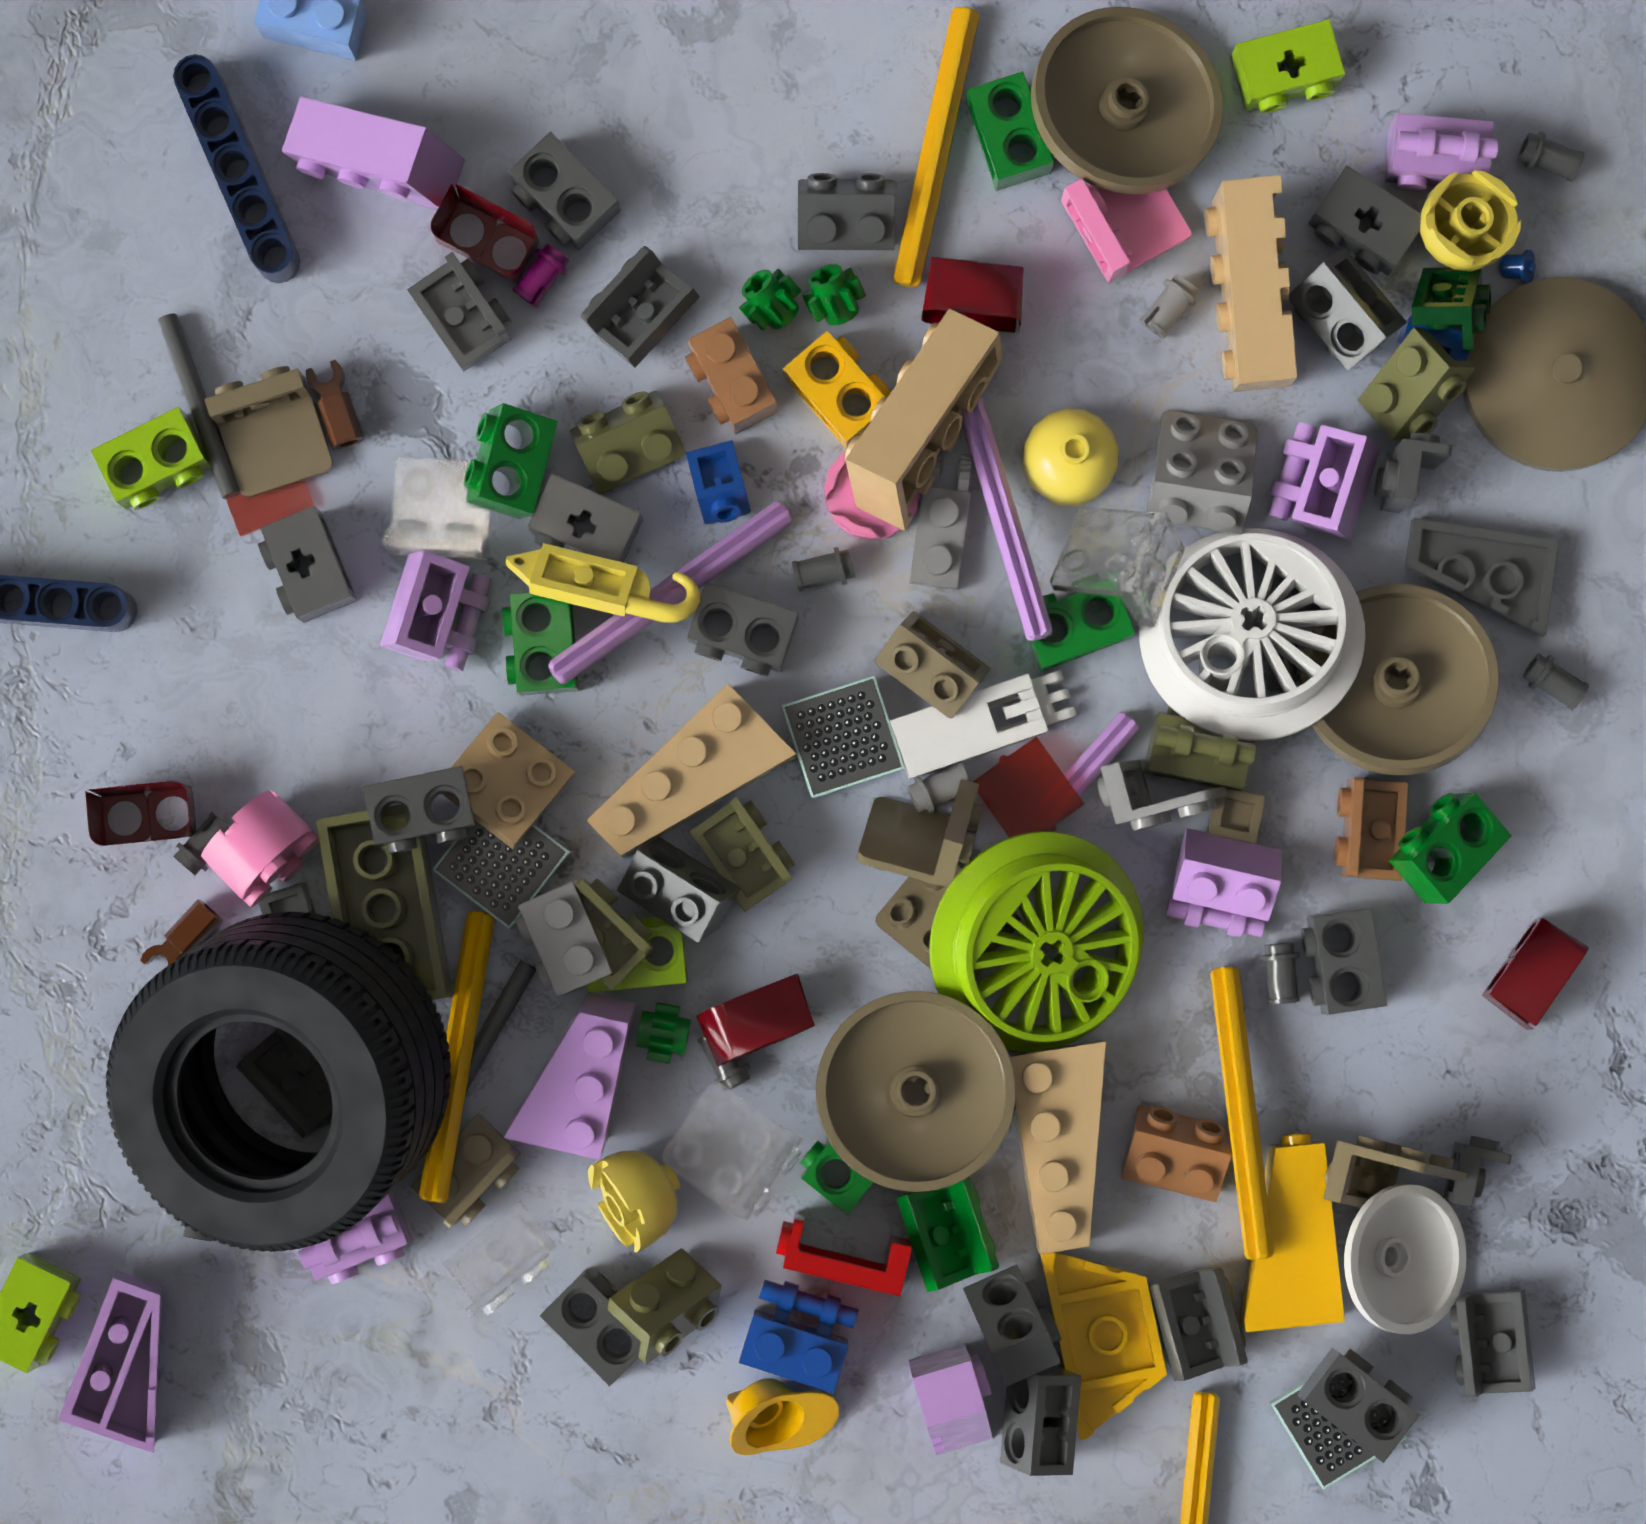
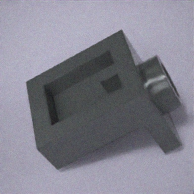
[1443,1135,1512,1207]

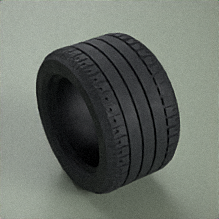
[106,912,451,1252]

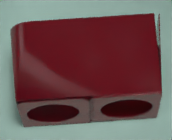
[431,183,540,284]
[921,257,1024,333]
[85,781,197,846]
[1482,918,1589,1030]
[696,973,815,1067]

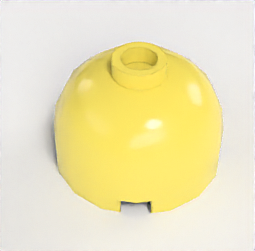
[1419,170,1521,272]
[1022,408,1119,506]
[588,1150,680,1253]

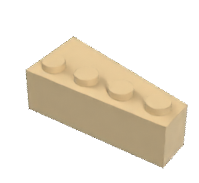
[1204,175,1297,392]
[845,309,1003,531]
[586,683,797,858]
[1009,1040,1106,1254]

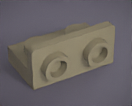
[875,610,991,718]
[410,1113,522,1228]

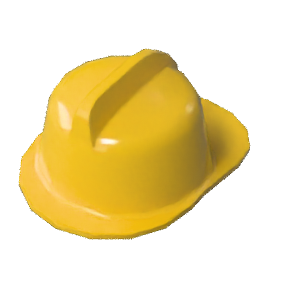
[726,1378,839,1456]

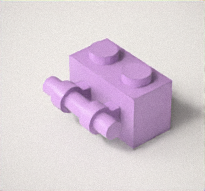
[1384,113,1498,191]
[1268,422,1381,540]
[380,550,492,672]
[1165,828,1282,938]
[298,1189,413,1285]

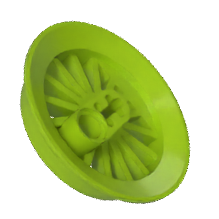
[929,831,1144,1052]

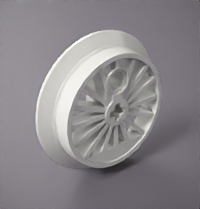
[1139,528,1365,741]

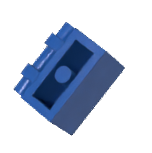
[739,1280,859,1394]

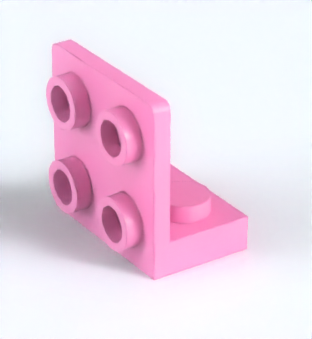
[1061,178,1191,284]

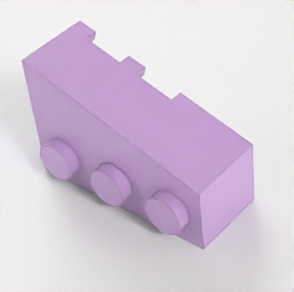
[282,96,465,210]
[503,992,636,1160]
[58,1270,163,1453]
[908,1344,993,1455]

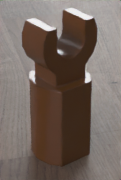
[306,360,364,449]
[140,899,223,965]

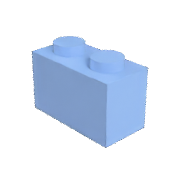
[254,0,368,61]

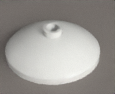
[1344,1184,1467,1334]

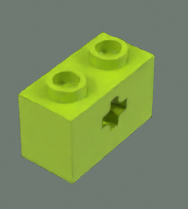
[1230,19,1345,114]
[0,1253,82,1373]

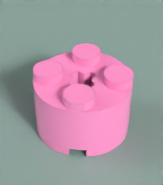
[201,790,319,908]

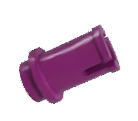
[512,243,570,308]

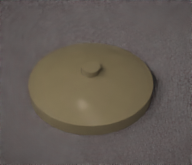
[1031,7,1223,194]
[1463,277,1646,472]
[1299,584,1499,775]
[816,991,1016,1192]

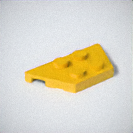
[1040,1252,1167,1440]

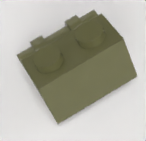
[1143,706,1256,791]

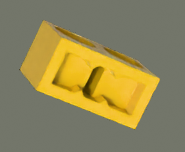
[783,330,891,449]

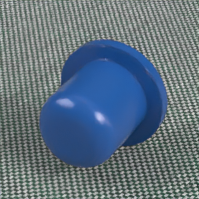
[1499,250,1536,284]

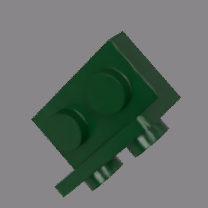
[1412,267,1491,350]

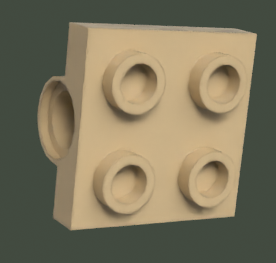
[442,712,575,849]

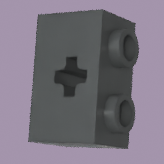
[1308,165,1421,276]
[527,473,643,563]
[258,505,357,623]

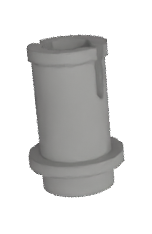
[1140,274,1199,339]
[907,762,970,813]

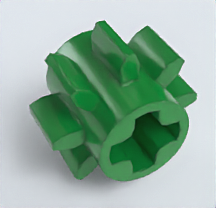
[802,264,866,325]
[739,269,802,330]
[636,1002,691,1064]

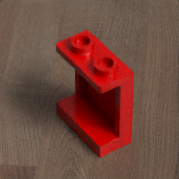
[776,1212,912,1297]

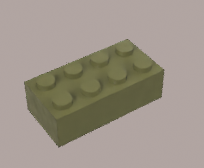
[316,804,453,1001]

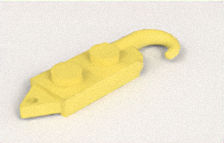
[506,543,700,623]

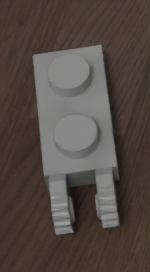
[909,450,972,590]

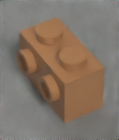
[685,317,778,434]

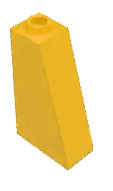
[1239,1133,1345,1332]

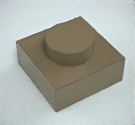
[1207,786,1266,844]

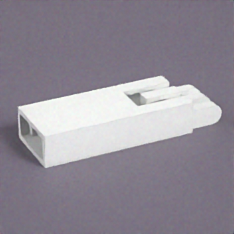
[890,670,1077,780]

